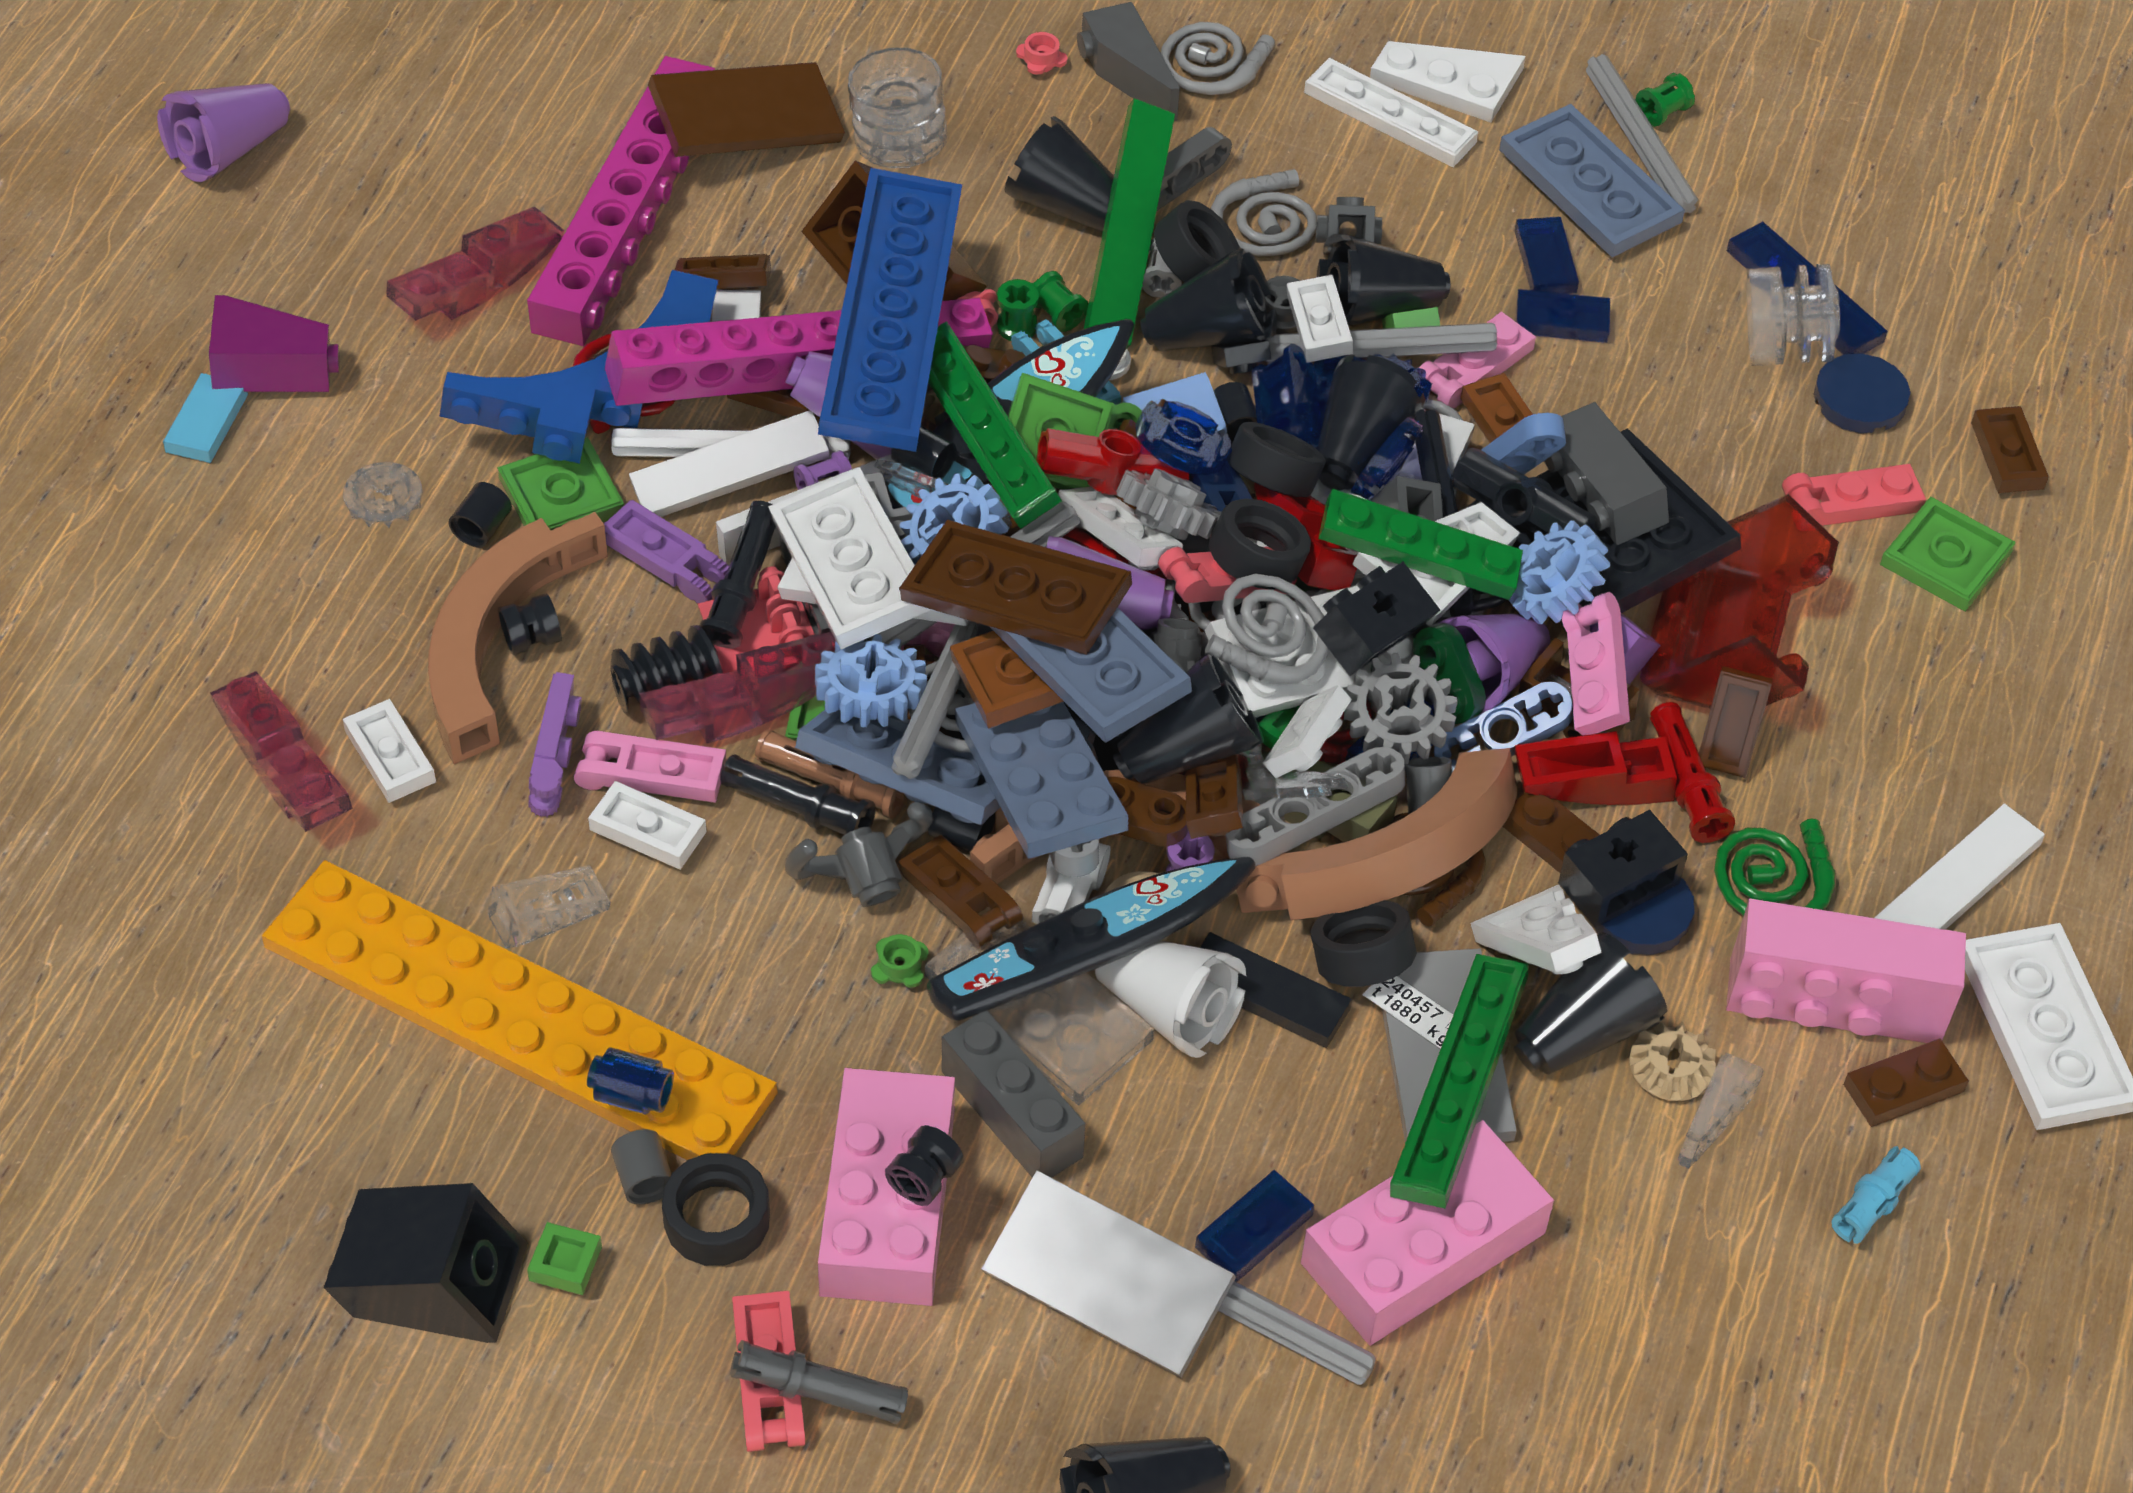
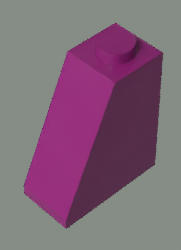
[209,295,340,392]

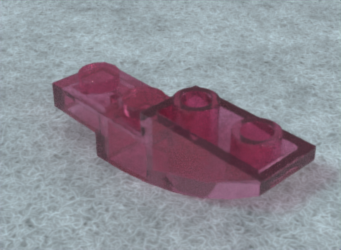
[386,206,564,321]
[640,632,836,744]
[210,671,353,832]

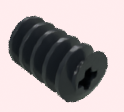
[610,625,723,713]

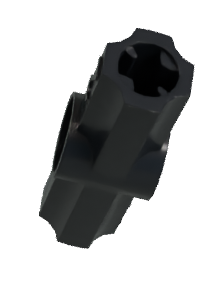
[1452,448,1597,536]

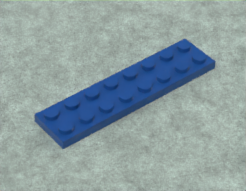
[818,168,962,452]

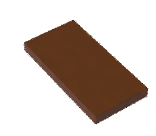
[648,62,845,157]
[899,520,1132,655]

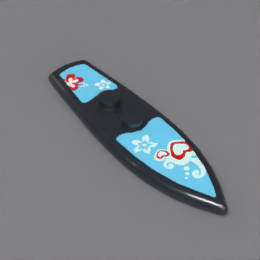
[884,319,1134,509]
[927,857,1256,1021]

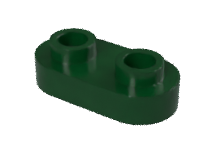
[1412,623,1486,724]

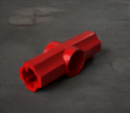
[1036,428,1191,495]

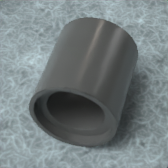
[1405,757,1452,815]
[611,1129,672,1205]

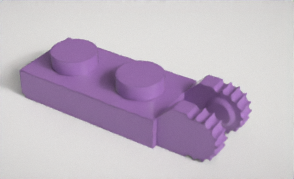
[604,500,729,603]
[528,672,582,817]

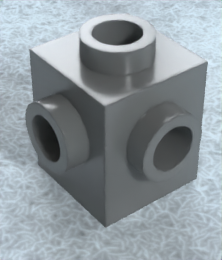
[1316,197,1382,253]

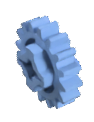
[900,473,1009,565]
[1509,520,1610,625]
[815,634,927,727]

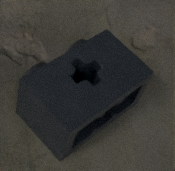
[1313,561,1440,676]
[1558,810,1688,928]

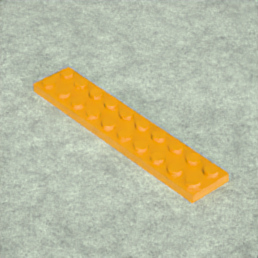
[262,860,777,1160]

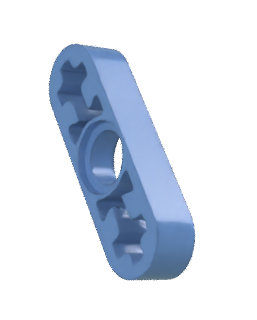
[1481,413,1566,475]
[1434,682,1574,772]

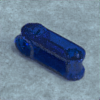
[1252,343,1322,449]

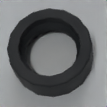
[1154,200,1240,282]
[1226,422,1326,498]
[1209,498,1311,590]
[1310,900,1417,987]
[662,1153,770,1266]

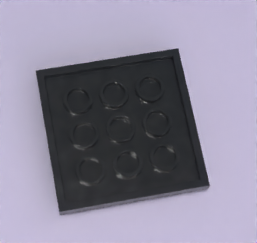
[1487,428,1741,627]

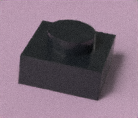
[1211,340,1272,374]

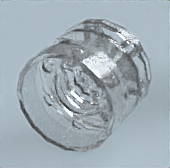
[848,48,947,168]
[1746,263,1840,366]

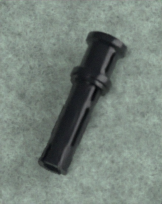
[699,501,776,648]
[720,754,876,835]

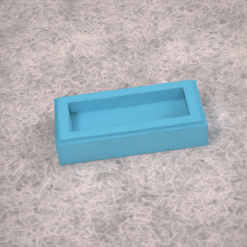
[163,373,248,463]

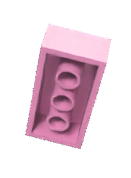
[1726,898,1966,1043]
[818,1068,955,1306]
[1301,1120,1554,1346]

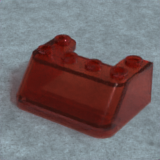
[1640,494,1839,709]

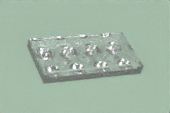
[925,921,1154,1106]

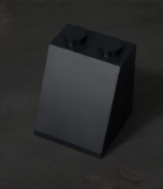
[324,1183,528,1343]

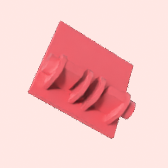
[698,566,822,681]

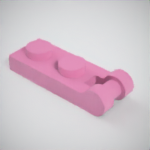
[1414,312,1536,409]
[1561,592,1630,736]
[574,731,727,803]

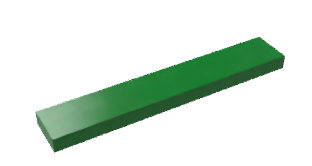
[1084,98,1175,349]
[928,321,1062,529]
[1390,954,1529,1209]

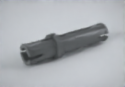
[730,1340,908,1424]

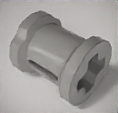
[1142,238,1182,298]

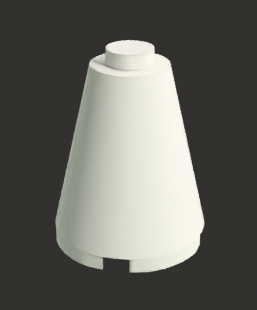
[1095,940,1246,1058]

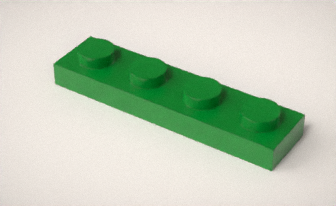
[1318,489,1523,600]

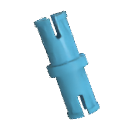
[1831,1146,1921,1244]

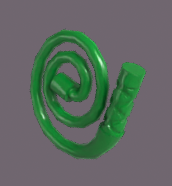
[1714,818,1836,916]

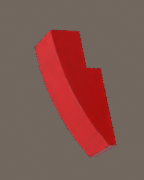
[1254,483,1358,591]
[1515,731,1677,805]

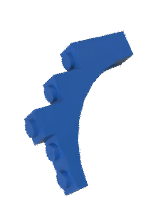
[439,270,718,464]

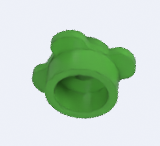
[871,934,928,988]

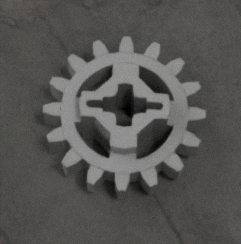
[1116,469,1222,540]
[1344,653,1457,764]

